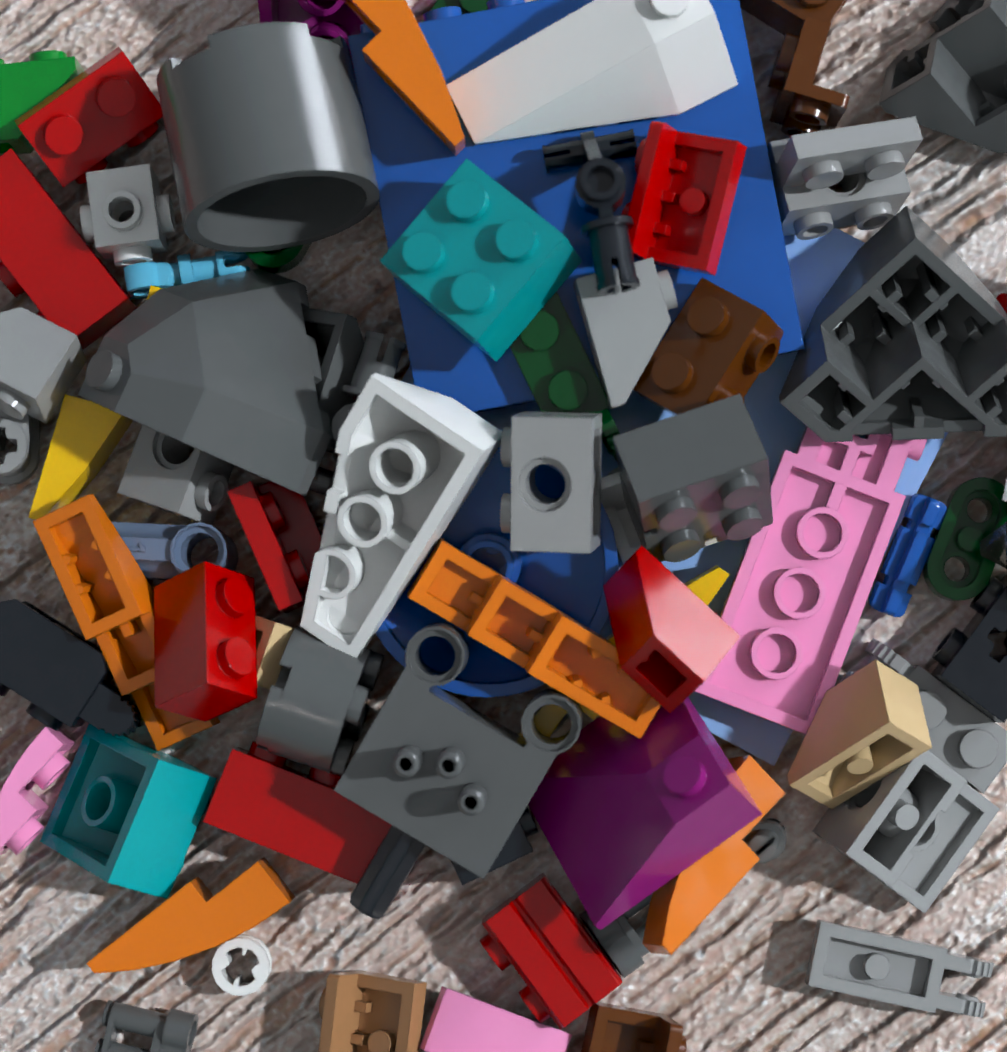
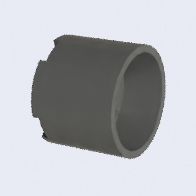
[156,22,380,252]

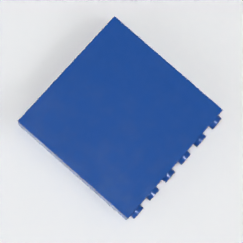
[348,0,805,413]

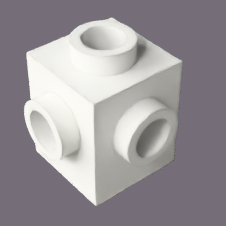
[80,164,176,267]

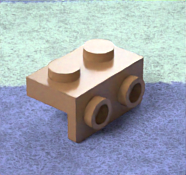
[318,970,427,1052]

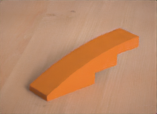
[342,0,465,156]
[32,494,221,751]
[407,538,661,739]

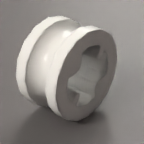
[211,934,272,996]

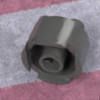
[256,626,385,776]

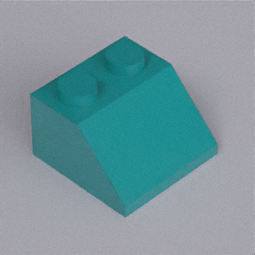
[40,723,217,899]

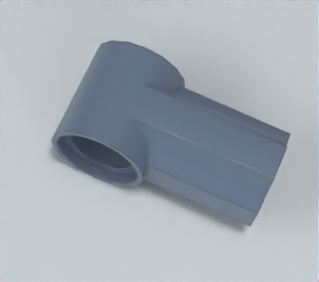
[112,522,239,581]

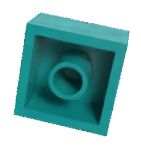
[380,158,582,362]

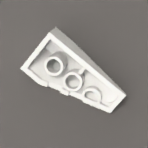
[447,0,738,145]
[300,373,502,658]

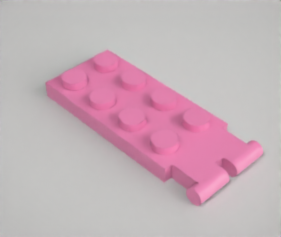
[694,426,927,735]

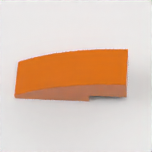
[642,755,785,955]
[87,857,295,974]

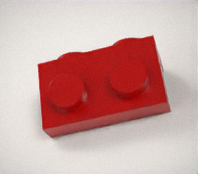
[15,47,163,188]
[621,121,747,276]

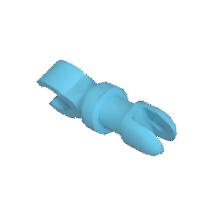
[123,251,250,299]

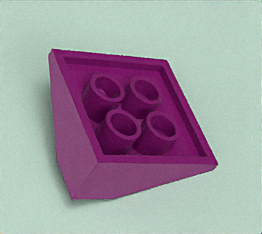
[528,697,762,930]

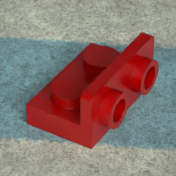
[227,481,322,613]

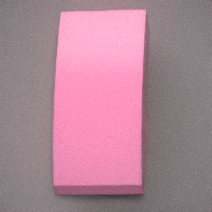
[0,727,75,855]
[420,986,572,1052]

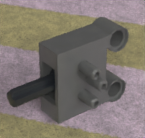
[334,622,583,919]

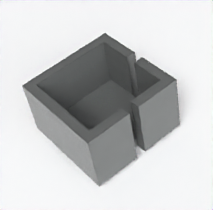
[613,393,773,562]

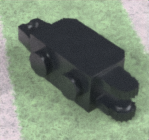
[0,599,143,736]

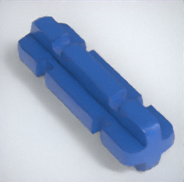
[869,493,947,617]

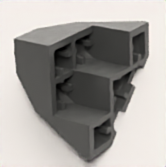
[879,0,1007,153]
[779,206,1007,442]
[78,268,333,496]

